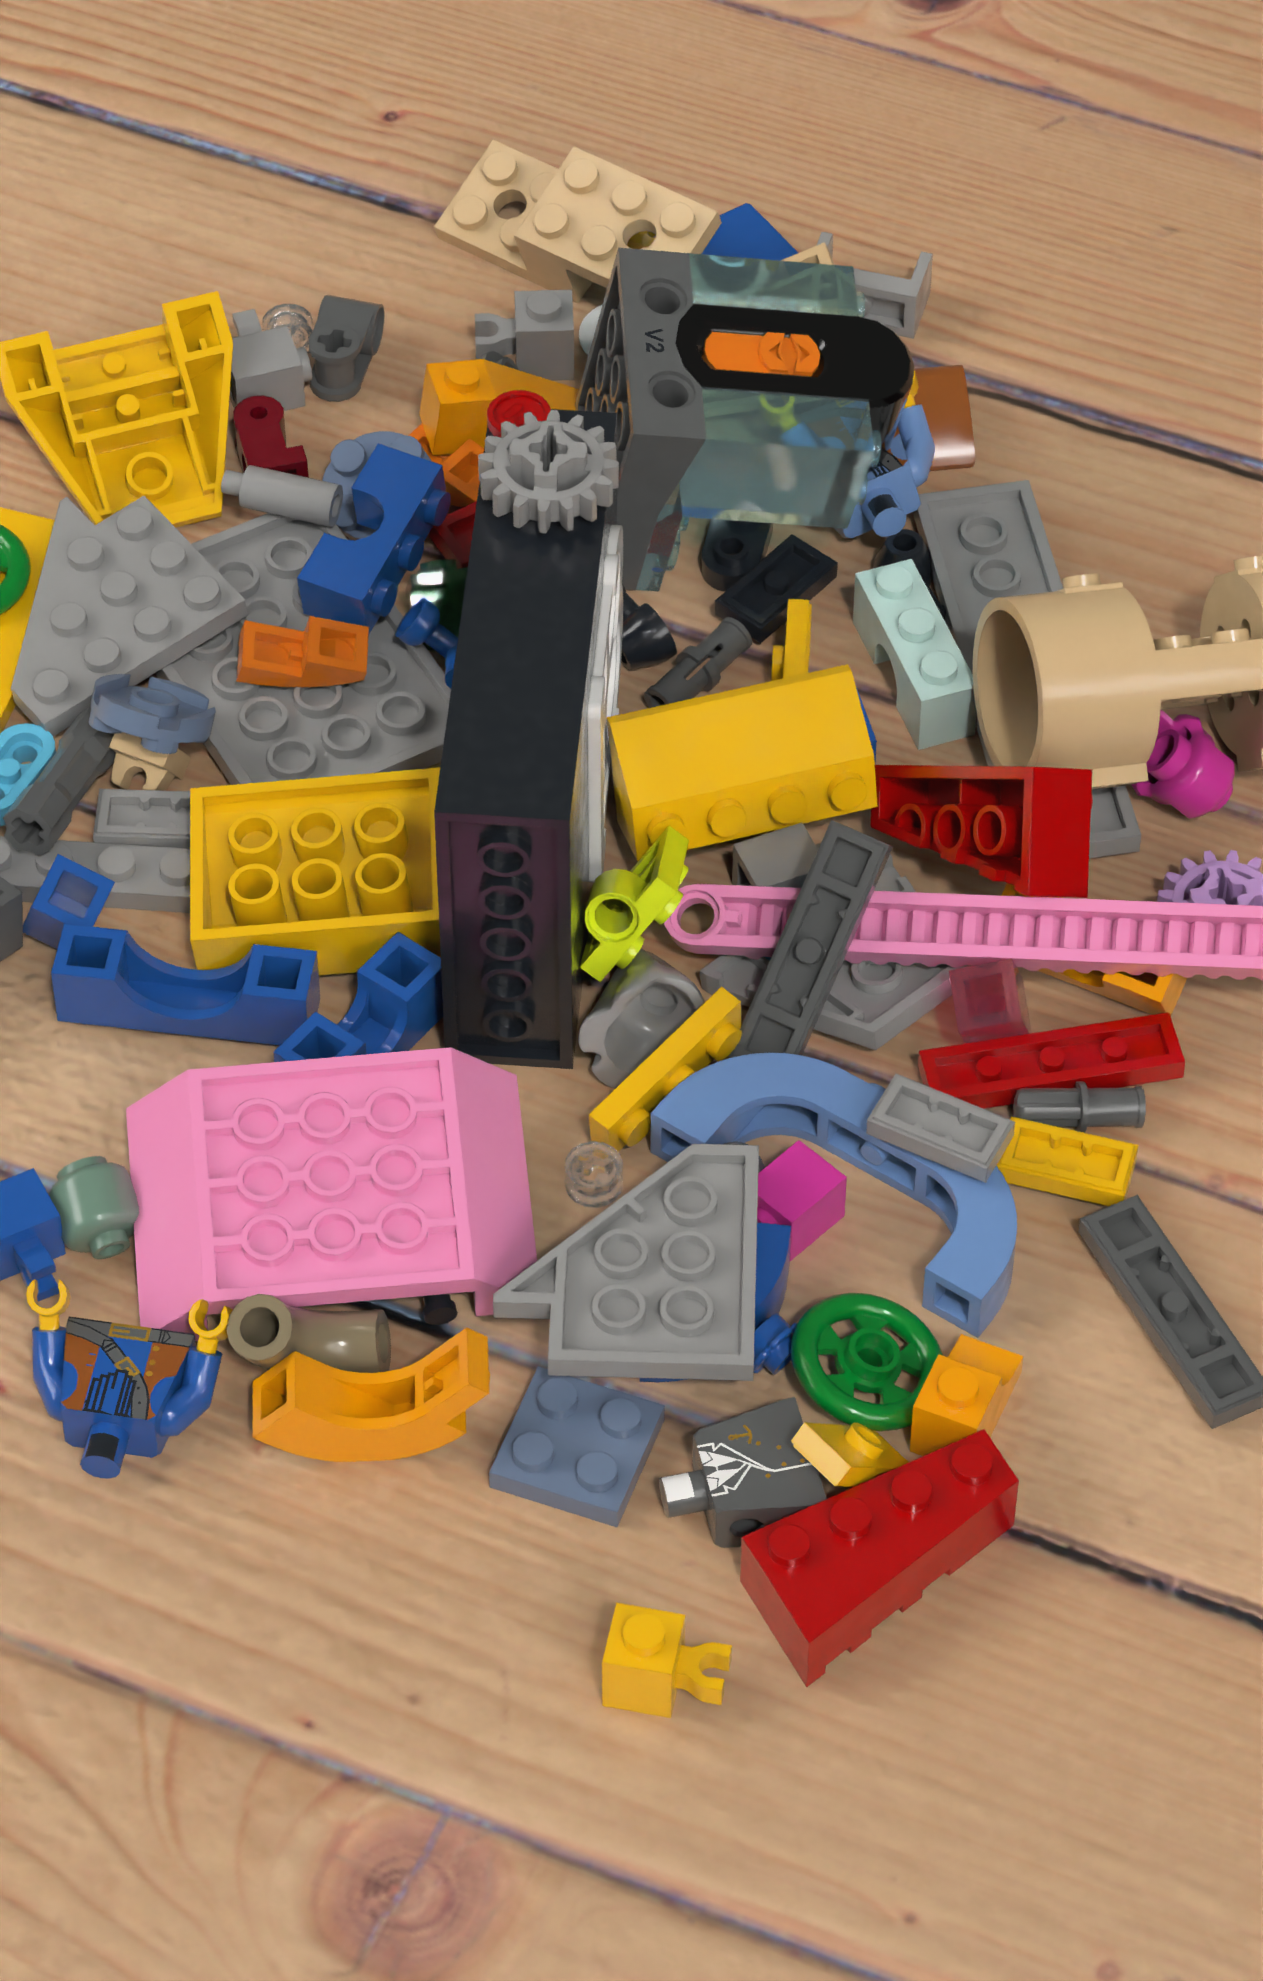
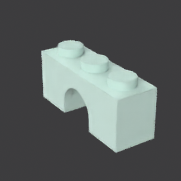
[853,559,977,750]

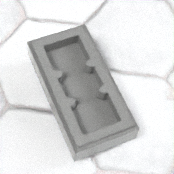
[93,789,190,849]
[866,1074,1015,1183]

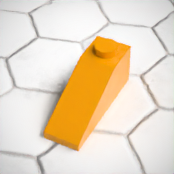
[419,359,579,455]

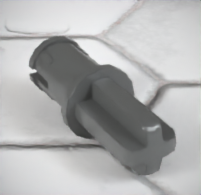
[1013,1081,1146,1133]

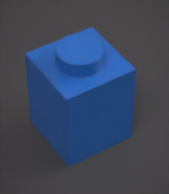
[23,854,115,949]

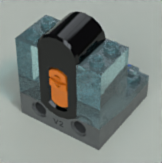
[575,247,914,592]

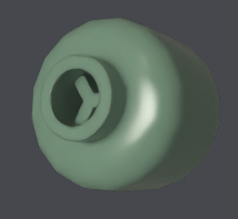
[49,1156,139,1259]

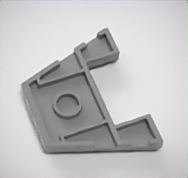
[700,854,968,1050]

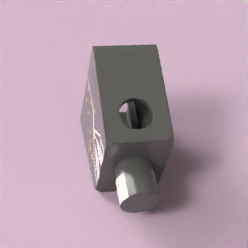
[659,1397,827,1548]

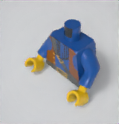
[26,1279,233,1479]

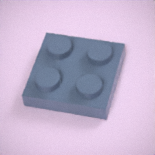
[489,1366,665,1527]

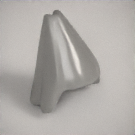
[578,948,705,1089]

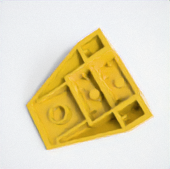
[0,291,233,528]

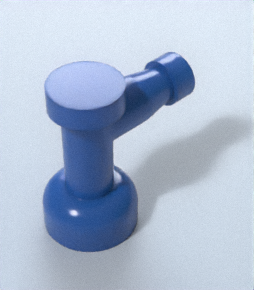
[396,597,458,688]

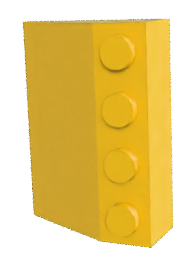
[190,767,441,975]

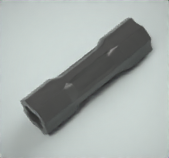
[3,707,116,856]

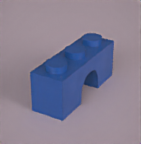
[297,443,451,636]
[273,932,443,1062]

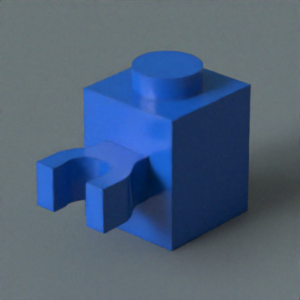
[0,1168,66,1302]

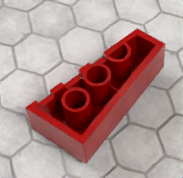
[871,765,1093,898]
[740,1429,1019,1687]

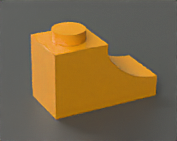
[910,1334,1023,1456]

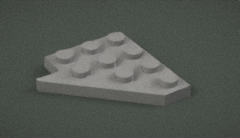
[11,496,249,736]
[493,1144,759,1381]

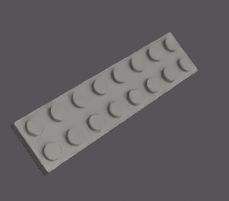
[913,480,1141,858]

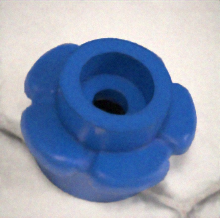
[754,1313,797,1375]

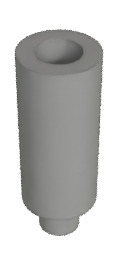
[221,465,343,527]

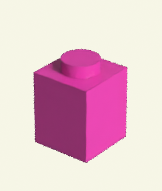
[757,1140,847,1261]

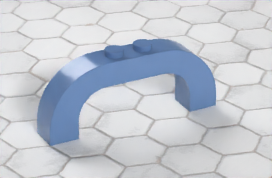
[650,1053,1017,1338]

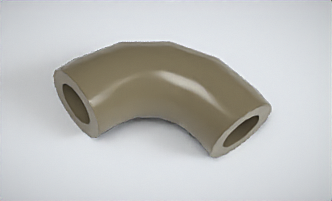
[226,1294,391,1373]

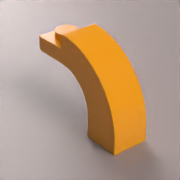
[252,1327,490,1462]

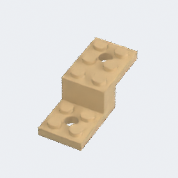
[434,139,722,303]

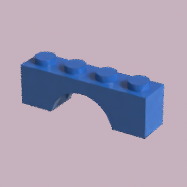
[51,924,320,1045]

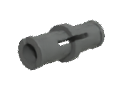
[644,617,752,708]

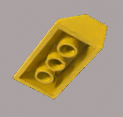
[607,664,878,861]

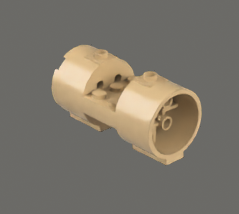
[973,556,1263,790]

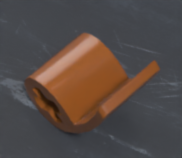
[902,365,976,471]

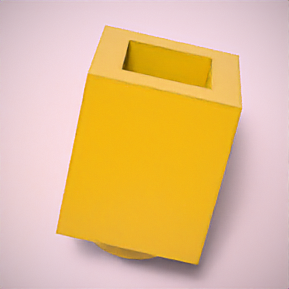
[602,1602,732,1718]

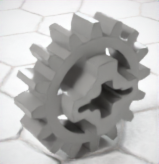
[478,410,619,533]

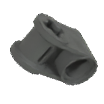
[309,295,385,402]

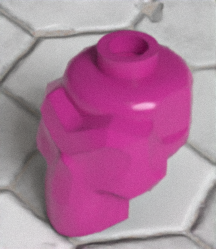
[1131,709,1235,819]

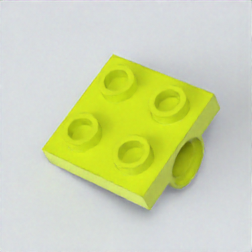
[580,826,689,982]

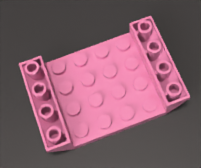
[126,1047,537,1341]

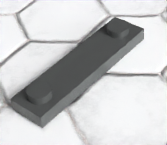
[729,820,893,1057]
[1078,1195,1263,1429]

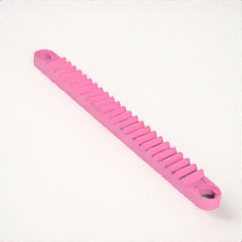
[664,884,1263,981]

